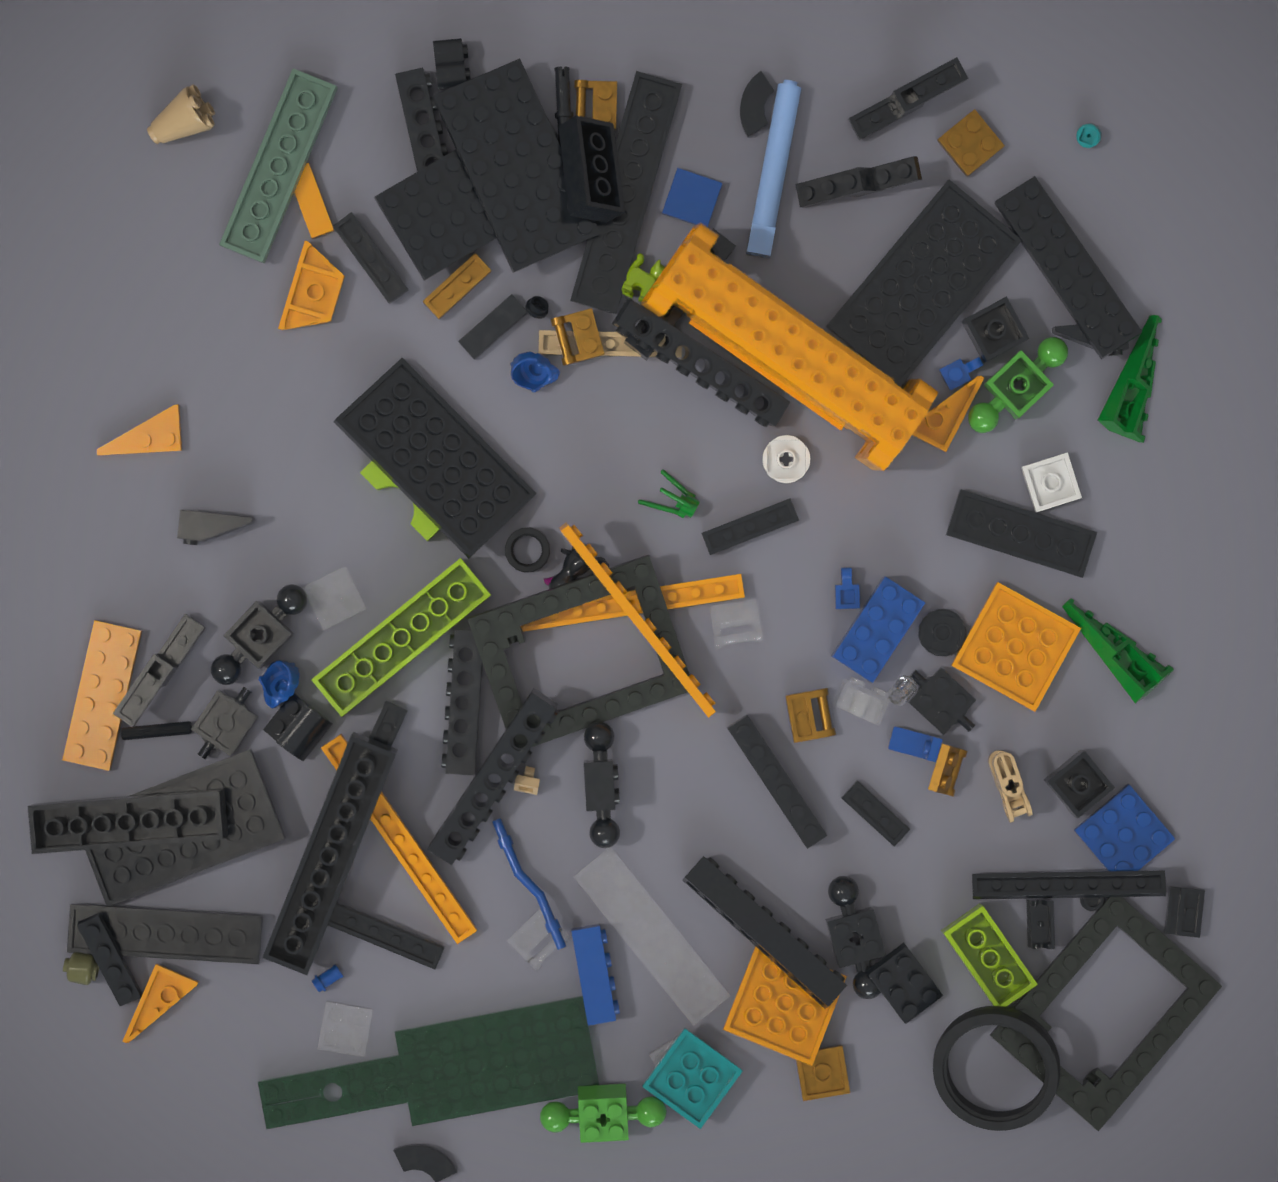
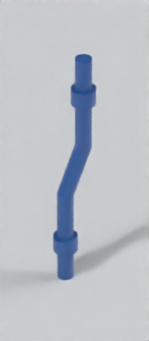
[492,818,566,950]

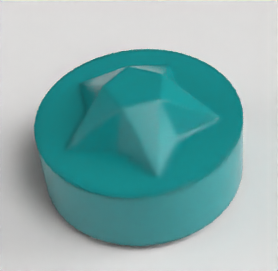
[1076,123,1102,148]

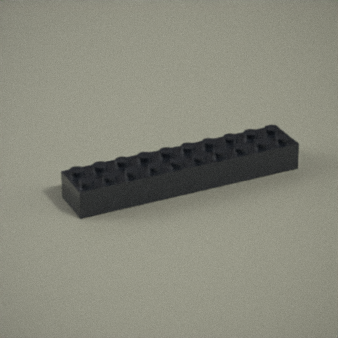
[262,732,398,975]

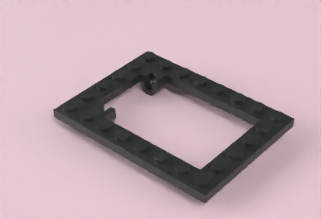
[467,555,690,747]
[990,897,1222,1131]

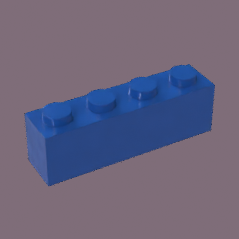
[571,924,620,1026]

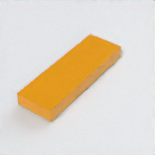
[294,163,334,239]

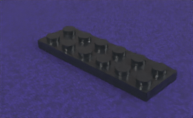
[946,489,1097,578]

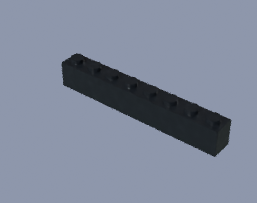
[682,856,847,1009]

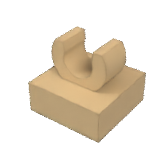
[514,766,540,795]

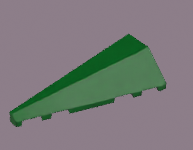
[1098,315,1162,443]
[1062,598,1174,704]

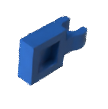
[939,357,983,391]
[835,567,860,609]

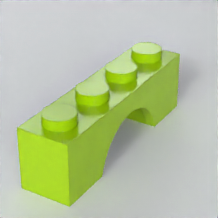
[360,461,440,542]

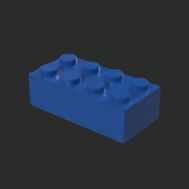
[831,576,925,683]

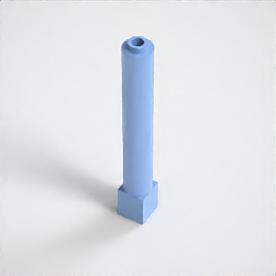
[746,80,802,258]

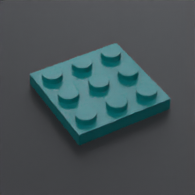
[642,1027,743,1129]

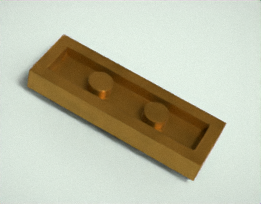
[423,253,492,319]

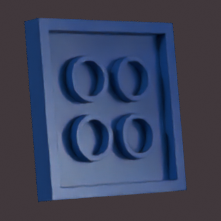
[1074,784,1175,871]

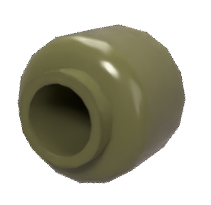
[63,952,99,985]

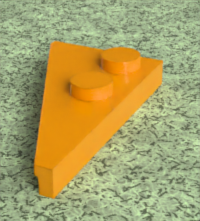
[912,375,984,452]
[97,404,182,456]
[122,964,199,1043]

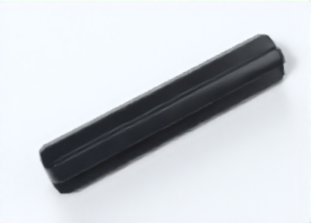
[121,721,192,740]

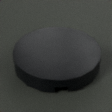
[918,609,966,656]

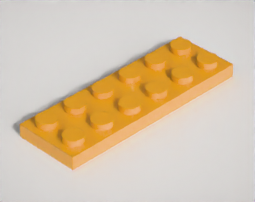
[62,620,142,771]

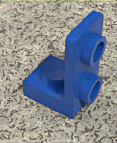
[888,727,943,762]

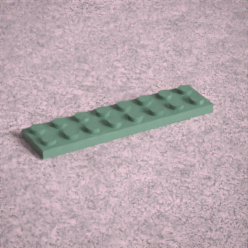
[219,68,338,264]

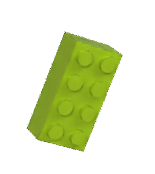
[941,903,1038,1007]

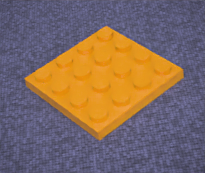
[951,582,1081,712]
[723,947,847,1066]

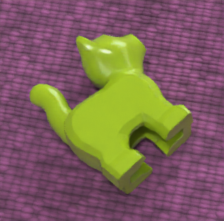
[621,253,665,302]

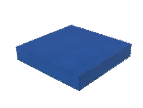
[662,168,722,227]

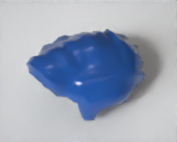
[510,352,560,392]
[258,660,300,708]

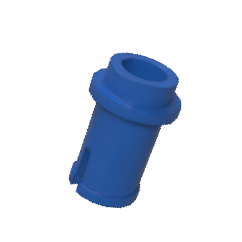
[311,964,344,992]

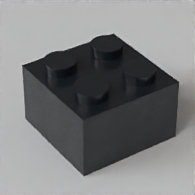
[961,296,1029,363]
[1044,750,1115,818]

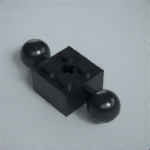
[211,584,307,685]
[584,722,620,848]
[825,876,886,999]

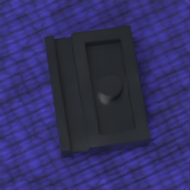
[1164,886,1205,938]

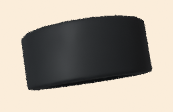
[505,527,550,573]

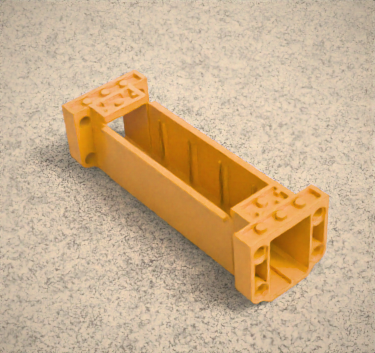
[640,223,938,471]

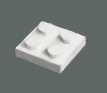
[1021,452,1082,513]

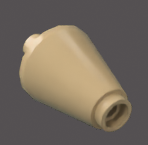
[147,84,215,144]

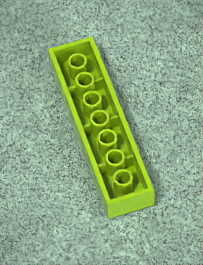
[311,558,492,717]

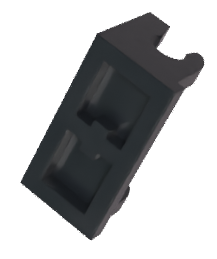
[1026,899,1055,949]

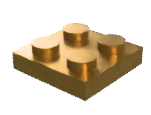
[937,109,1005,177]
[796,1045,850,1101]

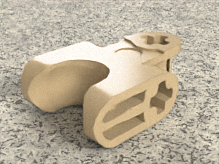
[988,750,1033,823]

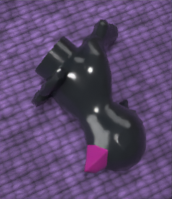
[544,546,610,589]

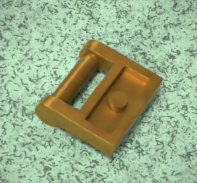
[574,80,617,130]
[550,308,605,366]
[785,688,836,743]
[928,744,968,797]

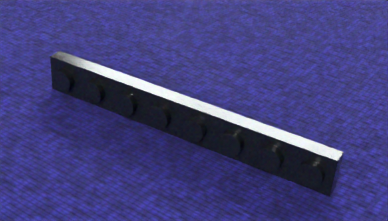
[972,870,1166,900]

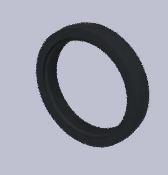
[933,1006,1061,1131]

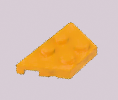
[278,241,345,330]

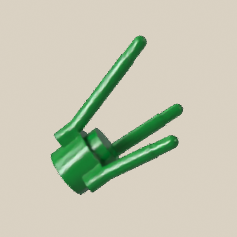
[638,470,700,518]

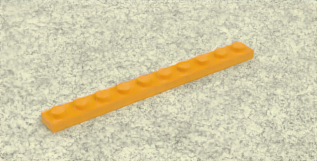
[559,522,716,718]
[521,574,745,632]
[321,733,477,944]

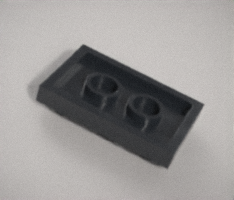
[866,942,943,1024]

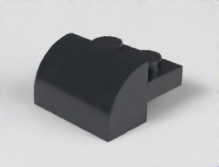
[263,693,333,761]

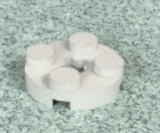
[762,435,810,483]

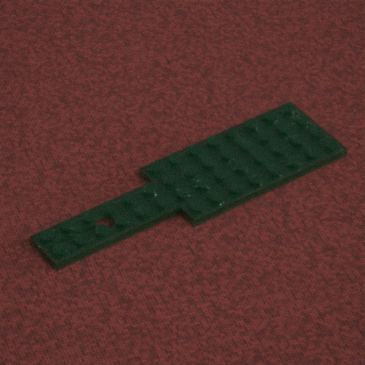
[258,996,599,1130]

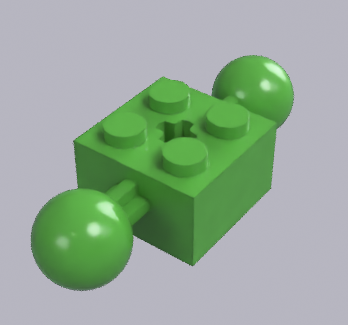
[968,337,1068,433]
[540,1084,667,1143]

